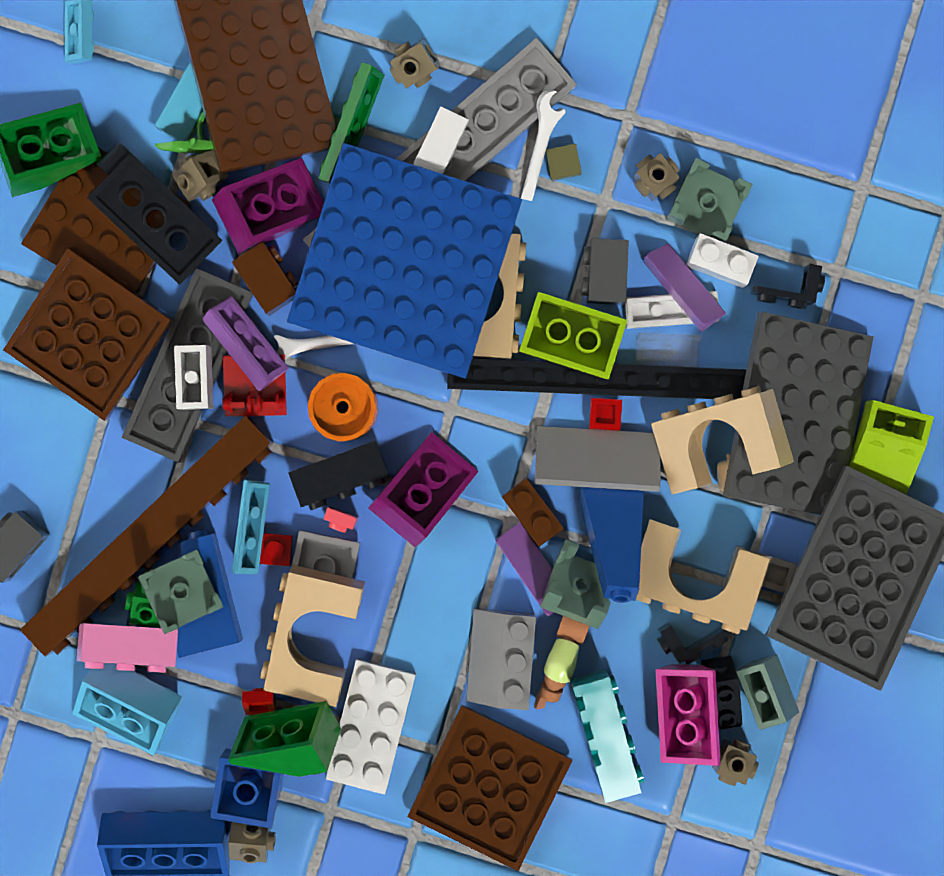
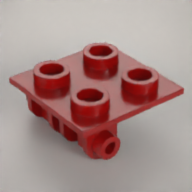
[223,354,287,417]

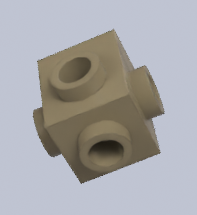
[390,38,441,89]
[172,150,229,202]
[633,153,680,202]
[712,738,759,786]
[228,822,276,863]

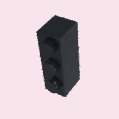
[288,441,390,511]

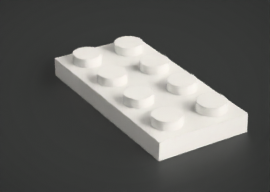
[326,659,416,795]

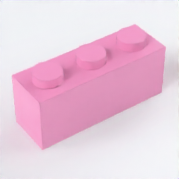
[76,623,178,673]

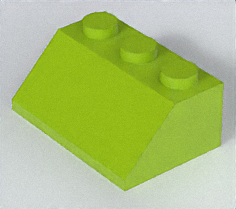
[519,292,628,380]

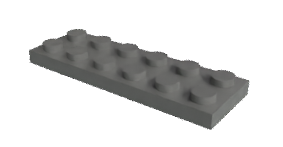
[121,268,253,462]

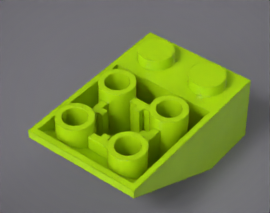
[849,400,934,495]

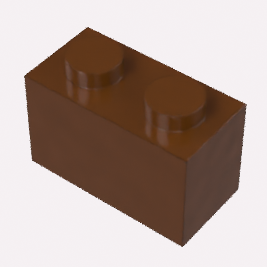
[232,241,299,316]
[501,478,564,547]

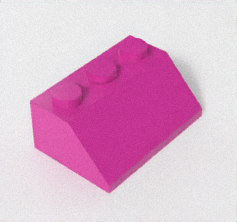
[656,664,721,766]

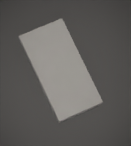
[535,426,660,492]

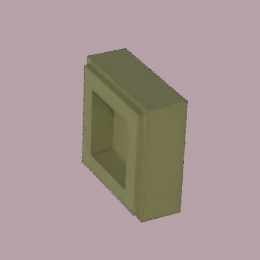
[546,144,582,181]

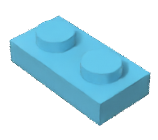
[65,0,94,64]

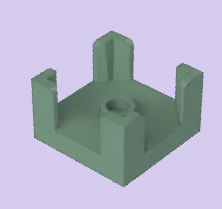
[666,158,753,243]
[540,539,611,629]
[138,550,223,634]

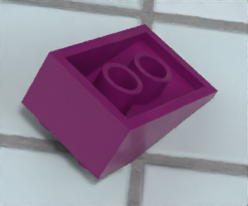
[212,158,324,255]
[368,432,479,547]

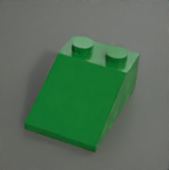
[0,103,101,197]
[228,701,341,777]

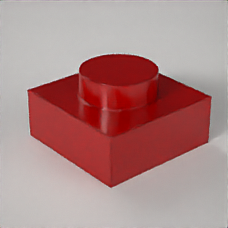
[589,398,622,431]
[260,533,293,566]
[242,688,277,715]

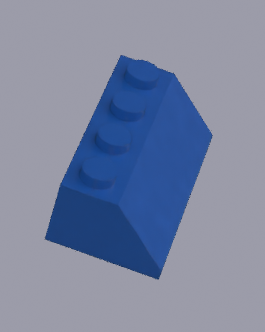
[97,810,230,876]

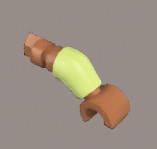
[534,616,589,710]

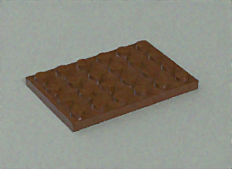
[174,0,337,174]

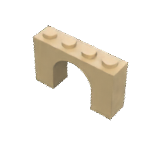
[473,233,526,360]
[651,386,794,495]
[636,520,771,634]
[260,565,365,707]

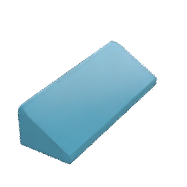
[155,62,203,141]
[232,480,270,575]

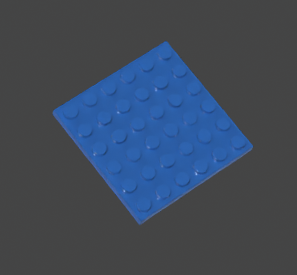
[287,143,522,379]

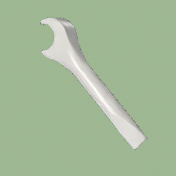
[521,89,565,201]
[274,335,354,360]

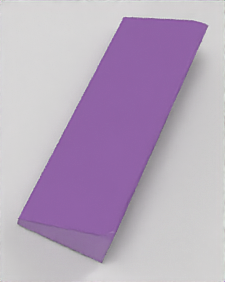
[644,244,726,332]
[203,296,289,391]
[495,522,554,617]

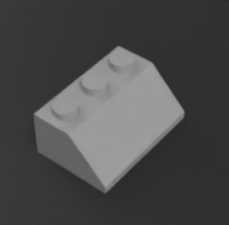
[466,609,536,710]

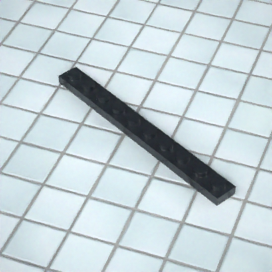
[447,359,747,399]

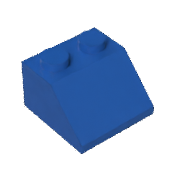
[210,748,284,829]

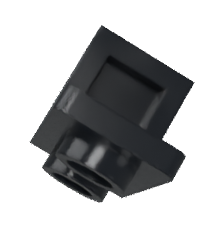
[750,264,825,309]
[657,623,732,665]
[701,656,743,730]

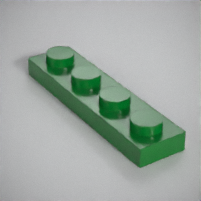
[318,62,385,186]

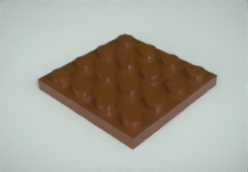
[21,147,192,293]
[3,248,173,421]
[407,704,573,871]

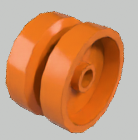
[308,373,379,442]

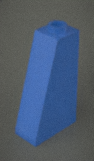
[579,487,644,603]
[177,529,243,658]

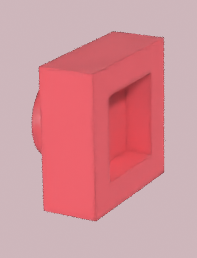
[323,507,359,533]

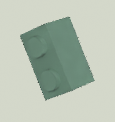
[736,654,799,730]

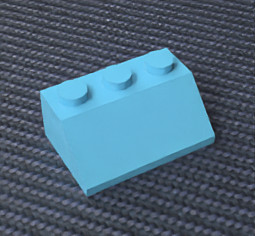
[72,663,182,756]

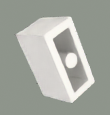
[686,233,759,288]
[174,345,214,410]

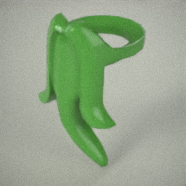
[155,111,215,154]

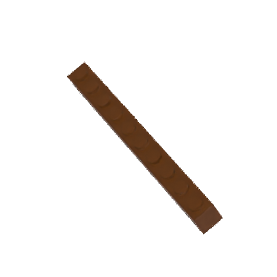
[20,416,274,657]

